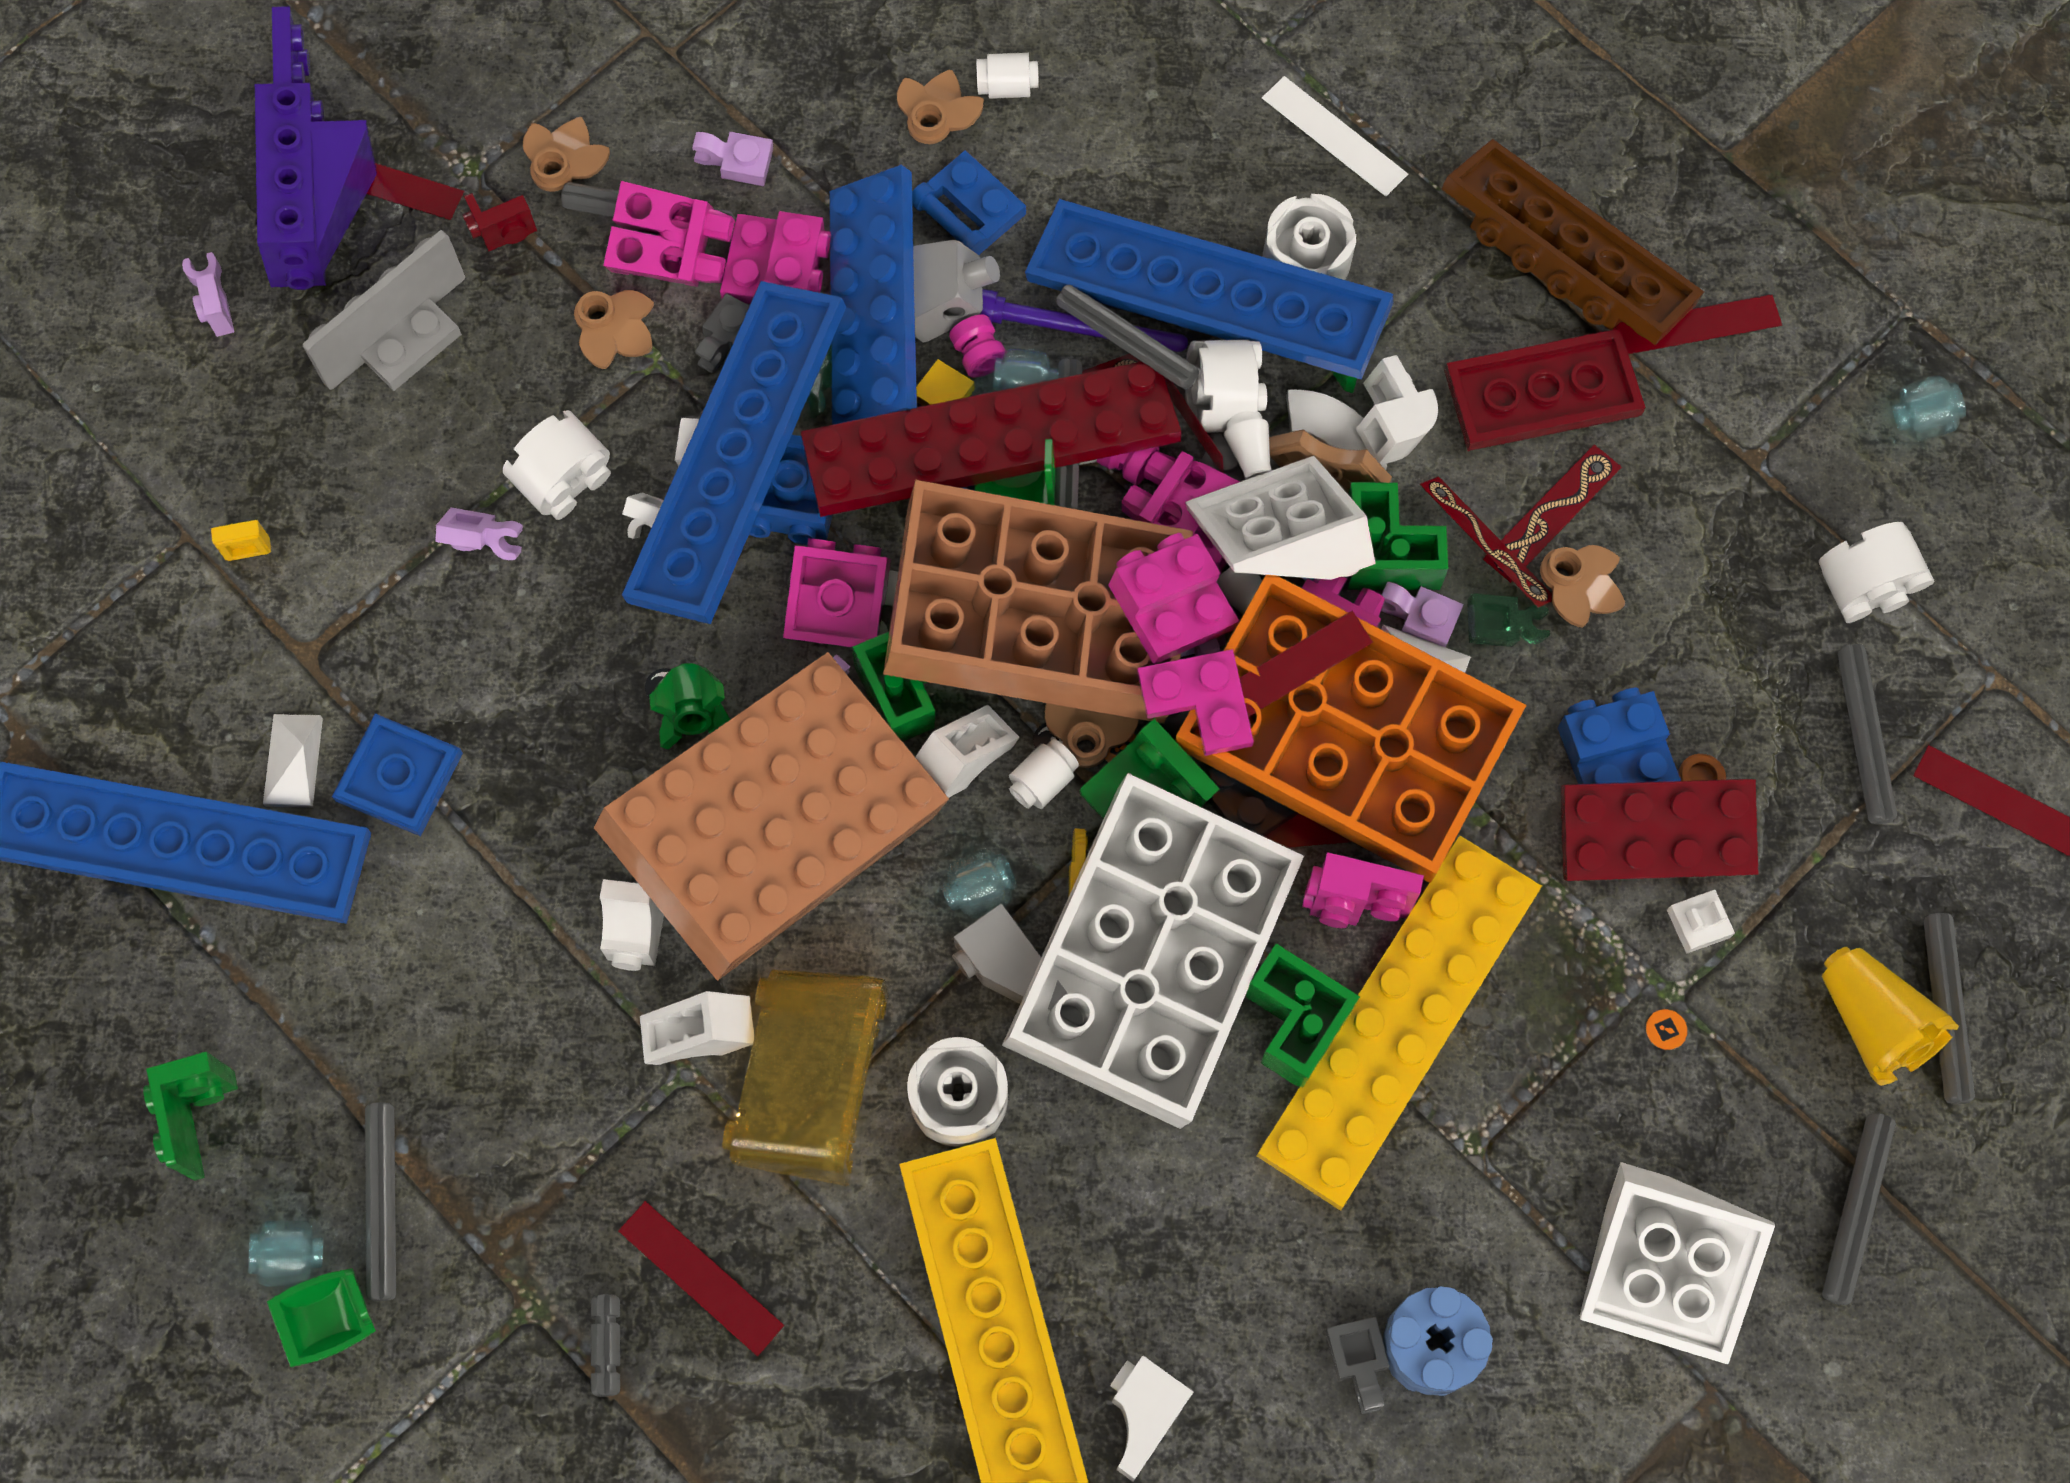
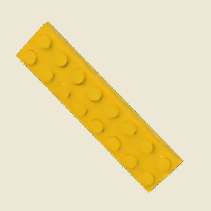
[1257,835,1542,1211]
[899,1138,1088,1483]

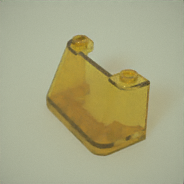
[722,969,889,1187]

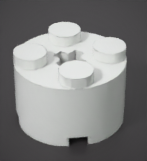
[1263,194,1356,280]
[1185,340,1267,432]
[503,410,611,520]
[1819,522,1934,623]
[907,1037,1008,1147]

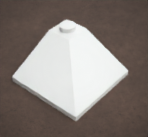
[1186,456,1375,580]
[1580,1162,1775,1364]

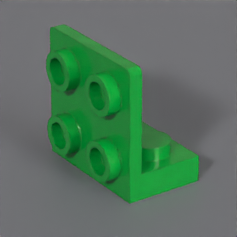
[1079,718,1220,819]
[143,1052,238,1181]

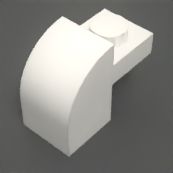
[1355,355,1438,465]

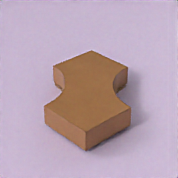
[1269,429,1392,494]

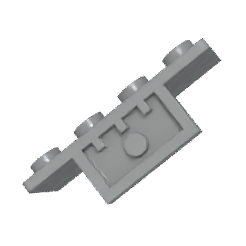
[303,230,465,391]

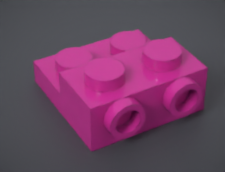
[720,211,831,304]
[1108,533,1240,665]
[783,538,891,647]
[1302,852,1424,928]

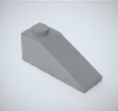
[952,904,1083,1026]

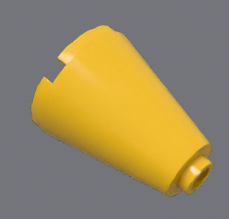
[1822,947,1959,1086]

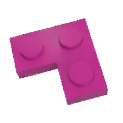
[1137,649,1254,756]

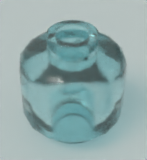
[992,348,1058,392]
[1892,376,1966,441]
[942,849,1017,919]
[248,1220,323,1287]

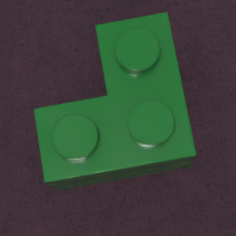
[1348,482,1448,590]
[853,631,935,742]
[1245,944,1360,1088]

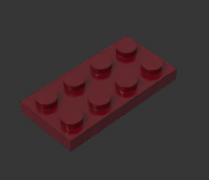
[1444,328,1646,451]
[1561,779,1758,881]

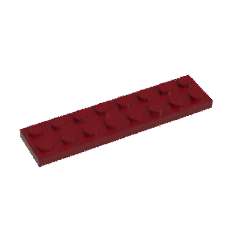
[801,361,1181,517]

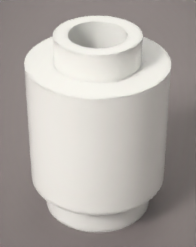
[977,52,1039,99]
[1009,739,1079,809]

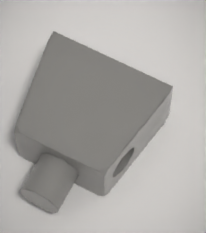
[913,240,1000,343]

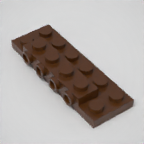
[1441,139,1704,345]

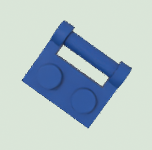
[912,150,1026,255]

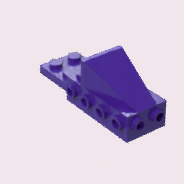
[255,6,376,290]

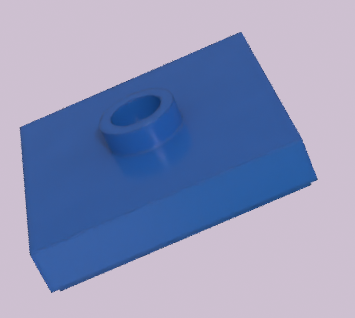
[332,714,463,837]

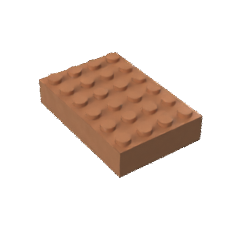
[883,480,1193,724]
[594,652,949,981]

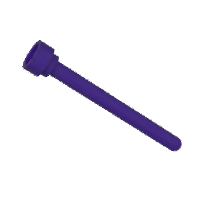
[980,289,1188,352]

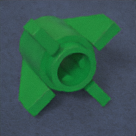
[649,663,731,750]

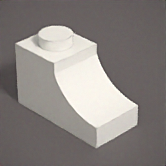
[915,705,1020,798]
[600,879,664,971]
[640,991,755,1065]
[1110,1356,1193,1481]

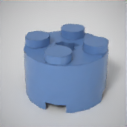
[1383,1286,1493,1396]

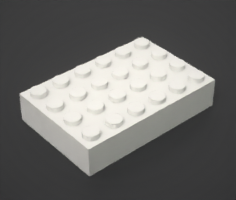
[1002,773,1304,1129]

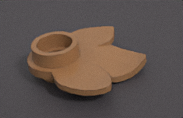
[897,70,984,144]
[523,117,610,191]
[574,290,654,369]
[1540,545,1625,627]
[1045,703,1138,768]

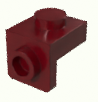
[462,193,537,251]

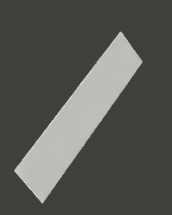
[1262,76,1408,196]

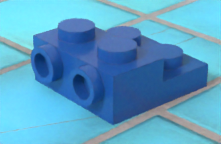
[749,435,833,545]
[1558,687,1681,784]

